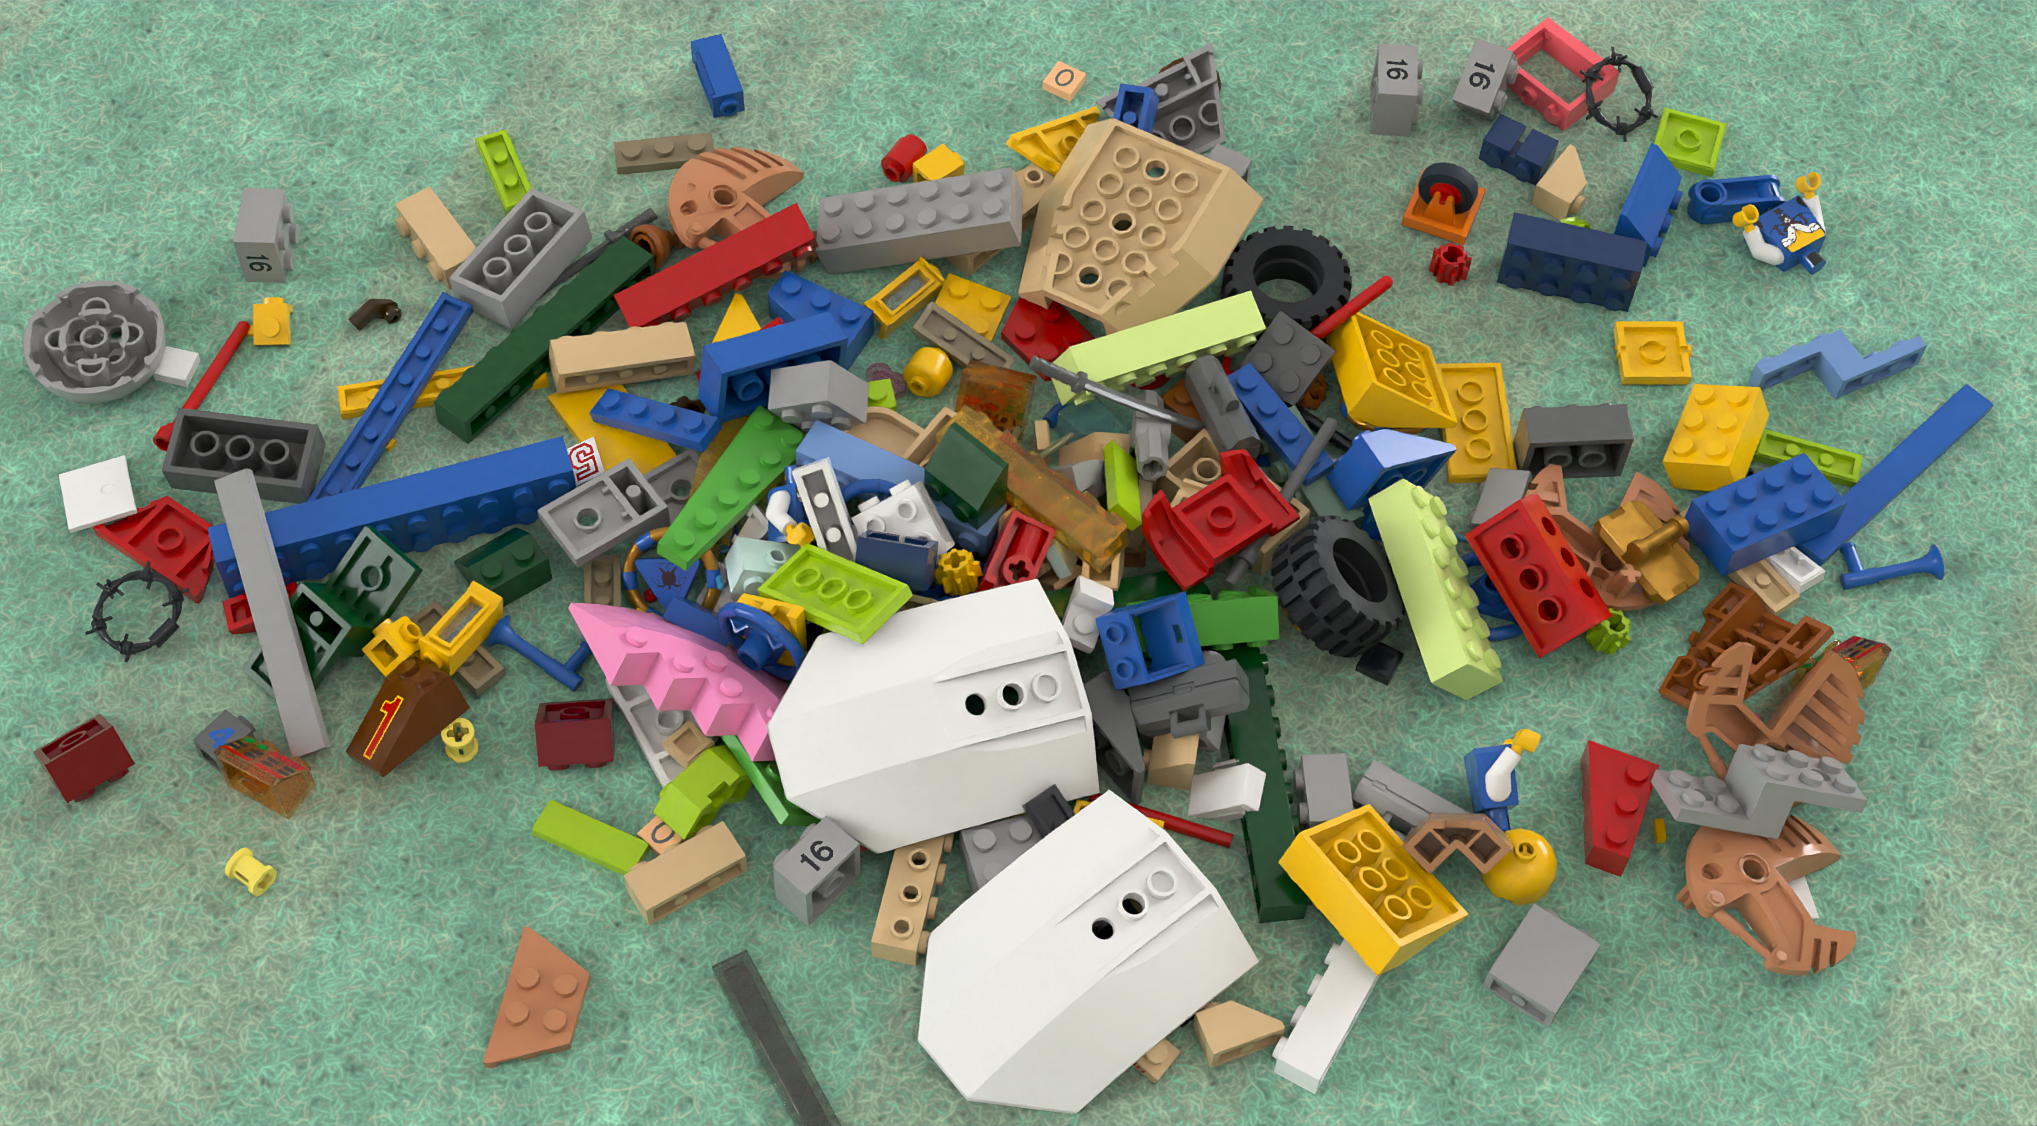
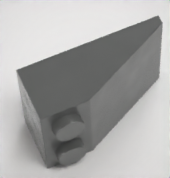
[1084,670,1145,805]

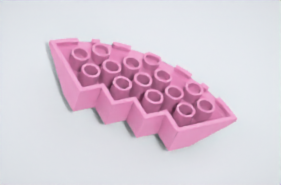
[568,603,789,762]

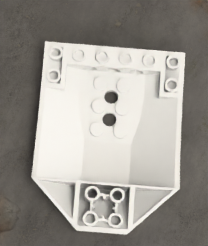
[767,579,1100,854]
[918,790,1259,1114]

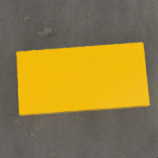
[1437,363,1517,483]
[547,384,677,475]

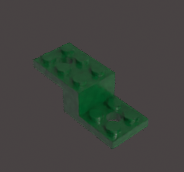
[242,526,423,700]

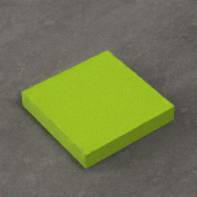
[1654,107,1727,177]

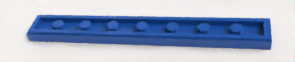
[306,292,474,502]
[1794,384,1994,567]

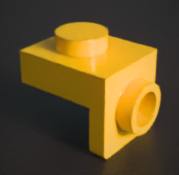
[253,297,293,346]

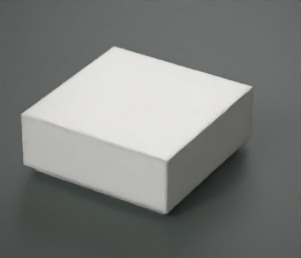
[153,346,201,387]

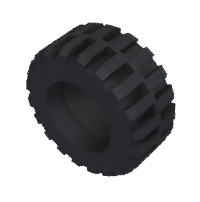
[1220,225,1352,348]
[1270,515,1406,658]

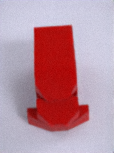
[973,510,1056,593]

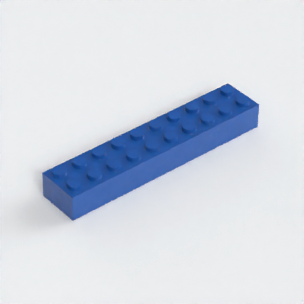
[208,436,576,599]

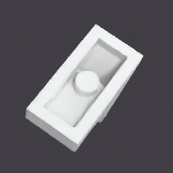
[1061,575,1114,654]

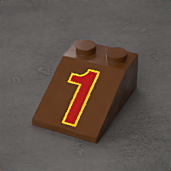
[346,656,470,777]

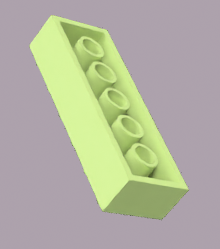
[1051,291,1266,407]
[1368,478,1503,700]

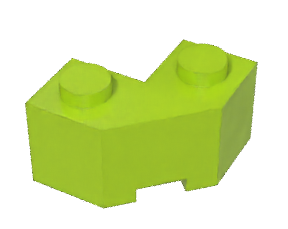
[653,745,753,840]

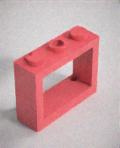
[1507,17,1620,131]

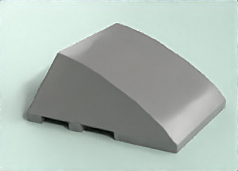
[1096,43,1226,155]

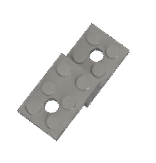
[538,448,711,568]
[1651,744,1868,839]

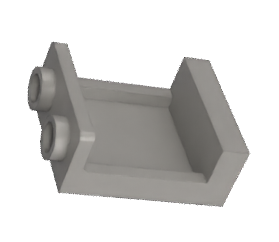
[1483,903,1601,1028]

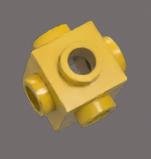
[362,615,424,677]

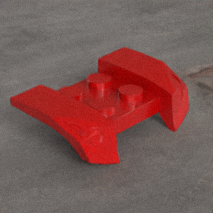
[1142,449,1300,592]

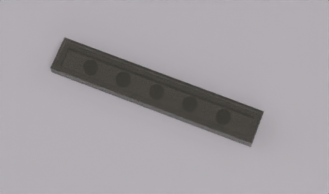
[712,950,841,1126]

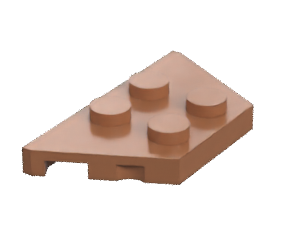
[483,927,591,1069]

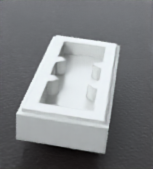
[1765,547,1826,594]

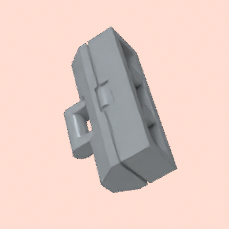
[1352,760,1469,860]

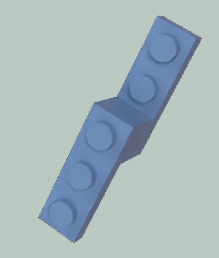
[1749,329,1927,399]

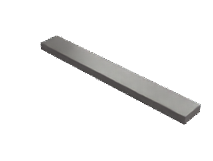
[214,468,331,759]

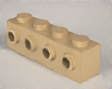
[944,162,1054,277]
[548,322,695,394]
[871,832,956,966]

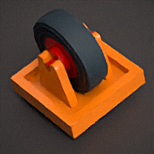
[1402,162,1486,245]

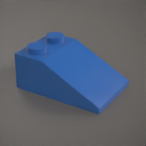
[1326,429,1457,511]

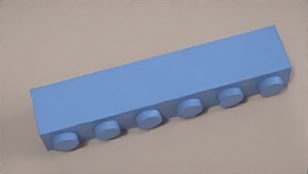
[796,420,1007,556]

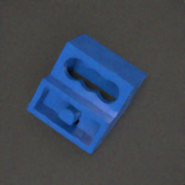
[1095,592,1205,690]

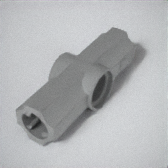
[1129,390,1171,481]

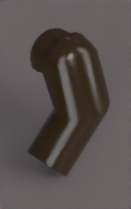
[348,298,402,331]

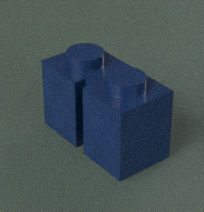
[1479,114,1559,186]
[855,530,939,595]

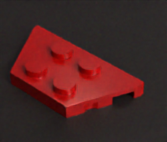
[1001,297,1096,381]
[93,496,215,604]

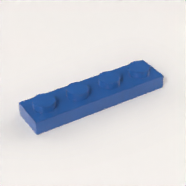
[1227,363,1335,487]
[589,388,722,452]

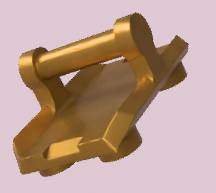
[1593,501,1699,606]

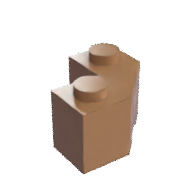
[1403,813,1512,875]

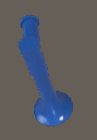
[1840,542,1944,590]
[487,615,593,692]

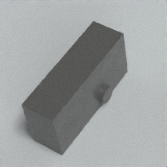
[162,408,326,504]

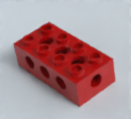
[1464,492,1612,659]

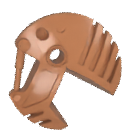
[667,147,819,279]
[1523,464,1690,611]
[1686,642,1865,807]
[1677,814,1856,976]

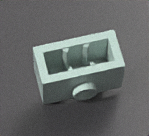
[725,537,801,597]

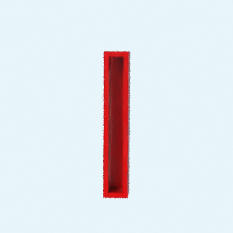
[614,203,819,328]

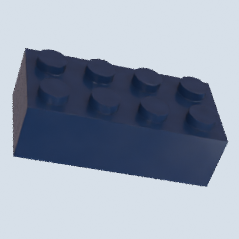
[1497,212,1647,312]

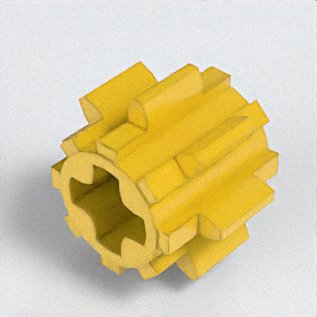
[935,548,983,596]

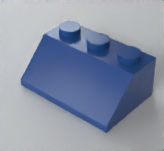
[1614,143,1683,267]

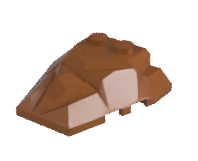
[1658,581,1834,710]

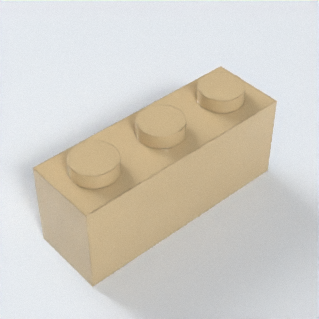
[394,186,476,290]
[623,821,748,926]

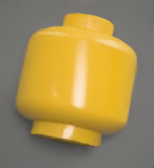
[903,347,953,398]

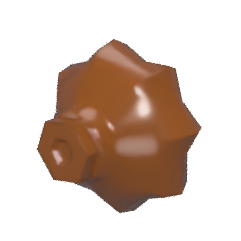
[1299,372,1328,411]

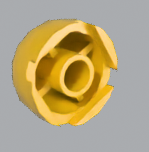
[1481,828,1557,905]

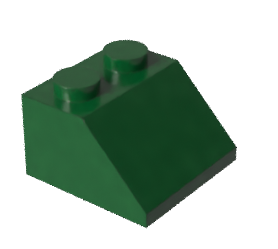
[924,422,1009,530]
[454,527,553,607]

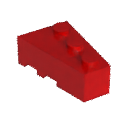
[1580,740,1660,877]

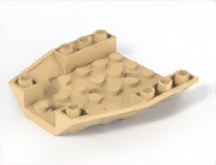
[1018,118,1263,335]

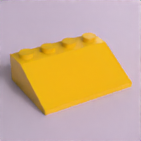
[1325,312,1458,428]
[1278,804,1469,976]

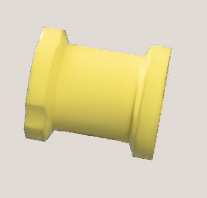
[441,718,479,763]
[224,847,277,897]

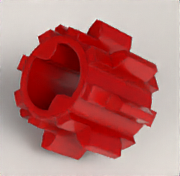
[1429,242,1472,286]

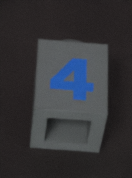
[193,709,258,777]

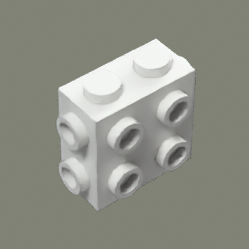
[851,480,955,564]

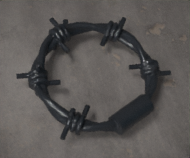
[1580,47,1658,142]
[85,561,190,663]

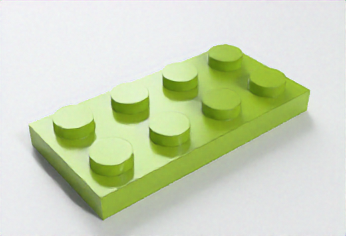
[757,543,913,644]

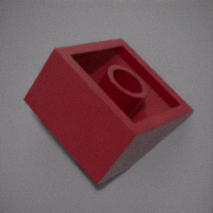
[535,698,615,771]
[33,714,135,803]

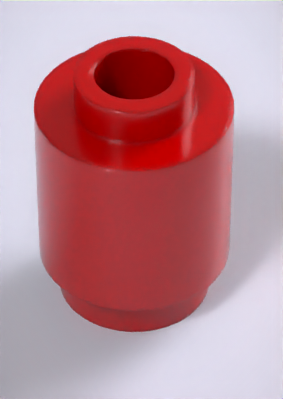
[881,134,927,182]

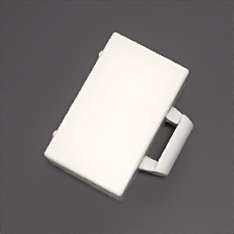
[1188,759,1266,821]

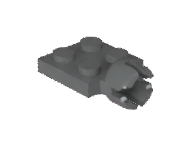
[1240,311,1337,407]

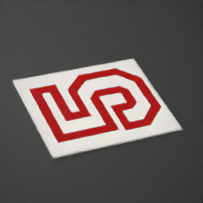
[567,436,604,486]

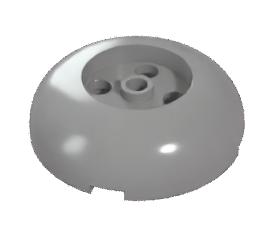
[23,281,166,404]

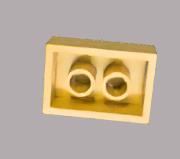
[1662,384,1770,491]

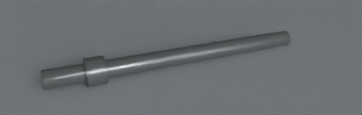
[1223,417,1339,589]

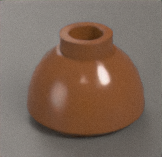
[630,224,675,270]

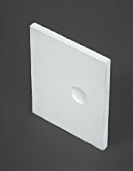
[59,455,137,533]

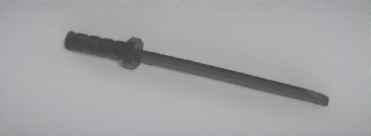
[541,208,657,297]
[1029,355,1205,430]

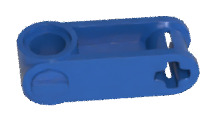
[1687,175,1787,224]

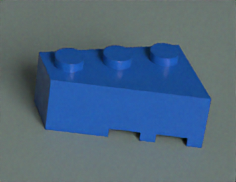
[768,270,874,371]

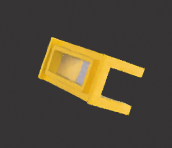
[863,256,945,340]
[419,581,503,676]

